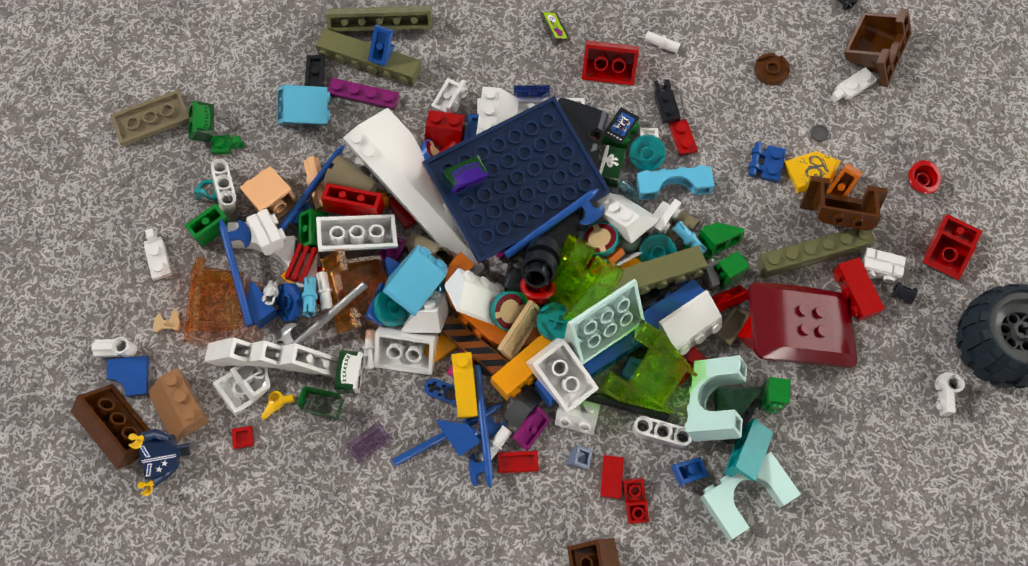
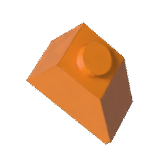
[826,163,863,197]

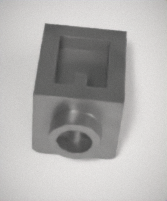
[701,258,722,290]

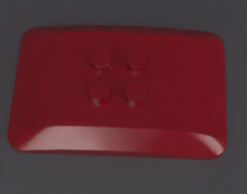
[748,282,858,368]

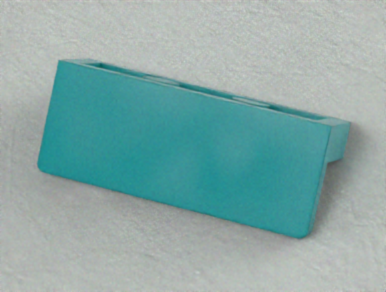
[724,419,773,481]

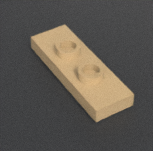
[497,300,541,360]

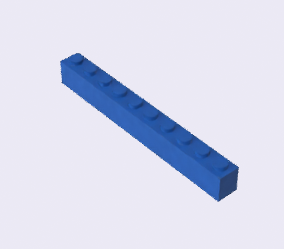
[535,279,704,408]

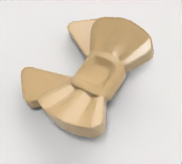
[153,310,181,333]

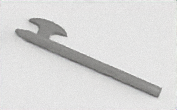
[274,281,368,345]

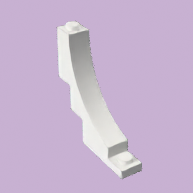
[227,222,321,312]
[204,337,339,379]

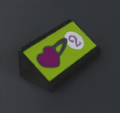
[540,12,570,46]

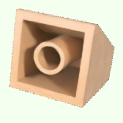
[240,166,297,220]

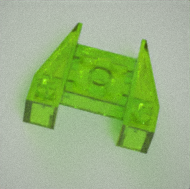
[547,234,624,321]
[600,319,698,414]

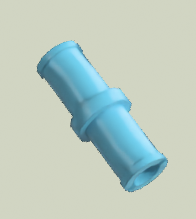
[672,221,707,254]
[302,276,318,317]

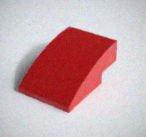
[922,214,983,281]

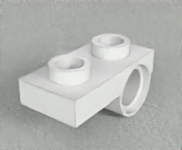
[935,372,965,417]

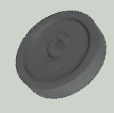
[810,125,829,142]

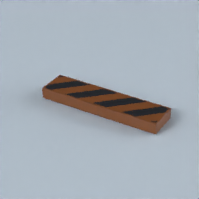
[441,315,508,376]

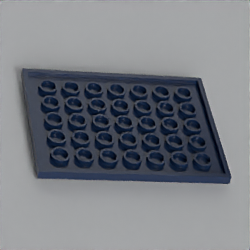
[422,96,611,264]

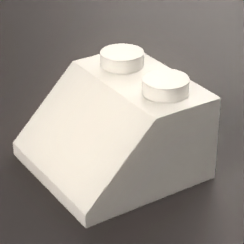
[402,291,449,333]

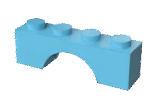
[635,165,715,200]

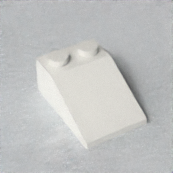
[526,338,599,414]

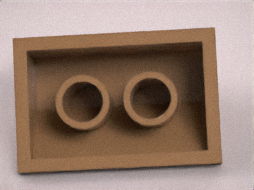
[148,368,210,441]

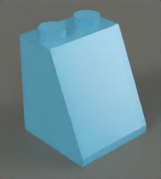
[277,85,330,125]
[383,244,448,316]

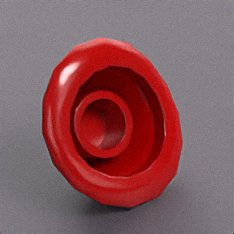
[908,160,941,194]
[520,278,557,305]

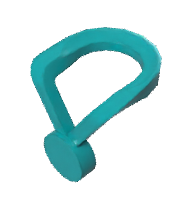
[194,180,217,201]

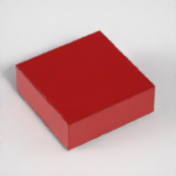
[231,426,254,450]

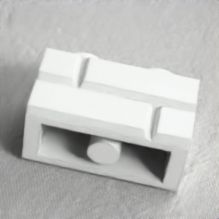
[246,209,286,256]
[861,247,906,284]

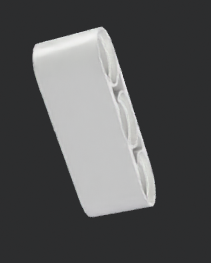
[211,159,236,214]
[632,416,692,449]

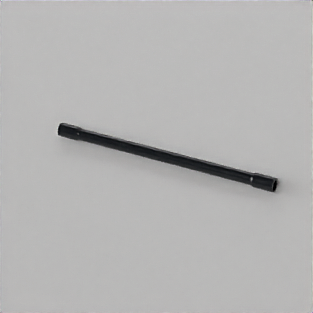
[474,362,669,422]

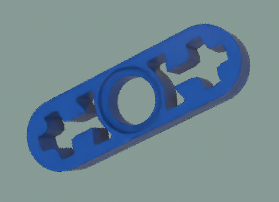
[424,378,477,407]

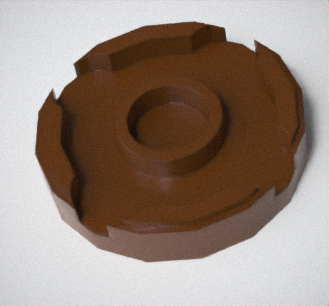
[754,53,790,86]

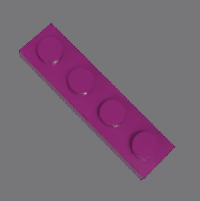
[327,78,400,111]

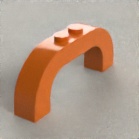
[445,252,541,350]

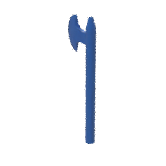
[277,145,345,232]
[504,188,605,259]
[219,220,254,327]
[469,365,493,488]
[392,403,507,466]

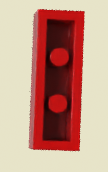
[321,183,384,216]
[833,257,885,322]

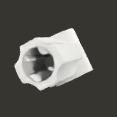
[91,337,137,358]

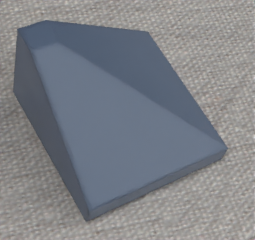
[566,444,593,470]

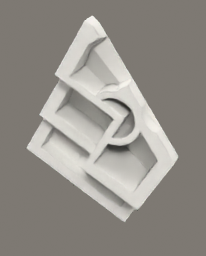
[213,366,270,416]

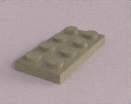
[110,89,189,147]

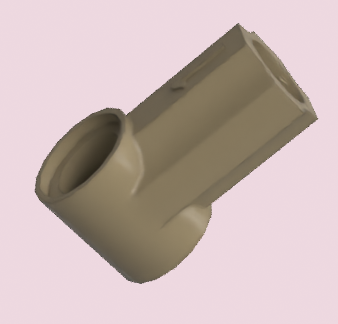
[667,210,700,249]

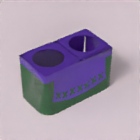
[442,155,488,194]

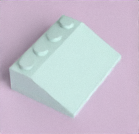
[564,279,645,365]

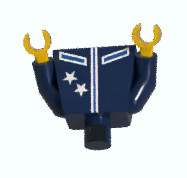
[128,428,191,496]

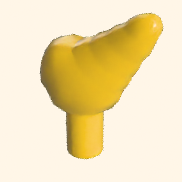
[261,391,295,420]

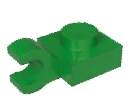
[211,135,244,155]

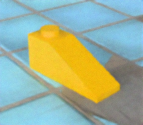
[451,352,478,419]

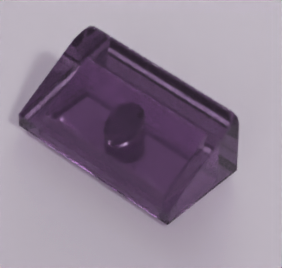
[346,421,392,464]

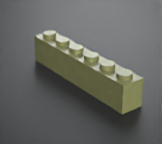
[326,5,433,32]
[315,28,422,86]
[756,228,876,279]
[588,245,708,304]

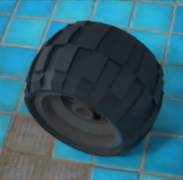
[956,284,1028,388]

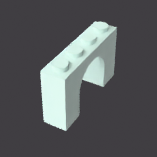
[685,355,747,442]
[700,452,801,541]

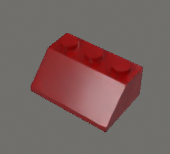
[581,40,639,86]

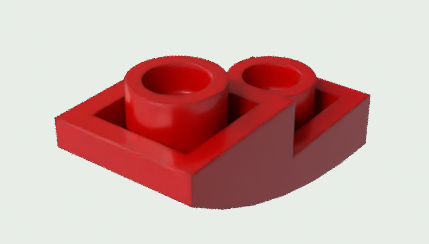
[622,477,649,524]

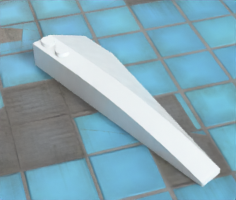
[343,108,485,276]

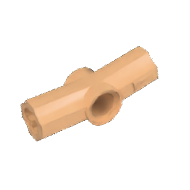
[303,156,325,211]

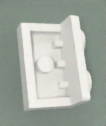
[431,78,468,113]
[646,199,681,235]
[554,400,600,435]

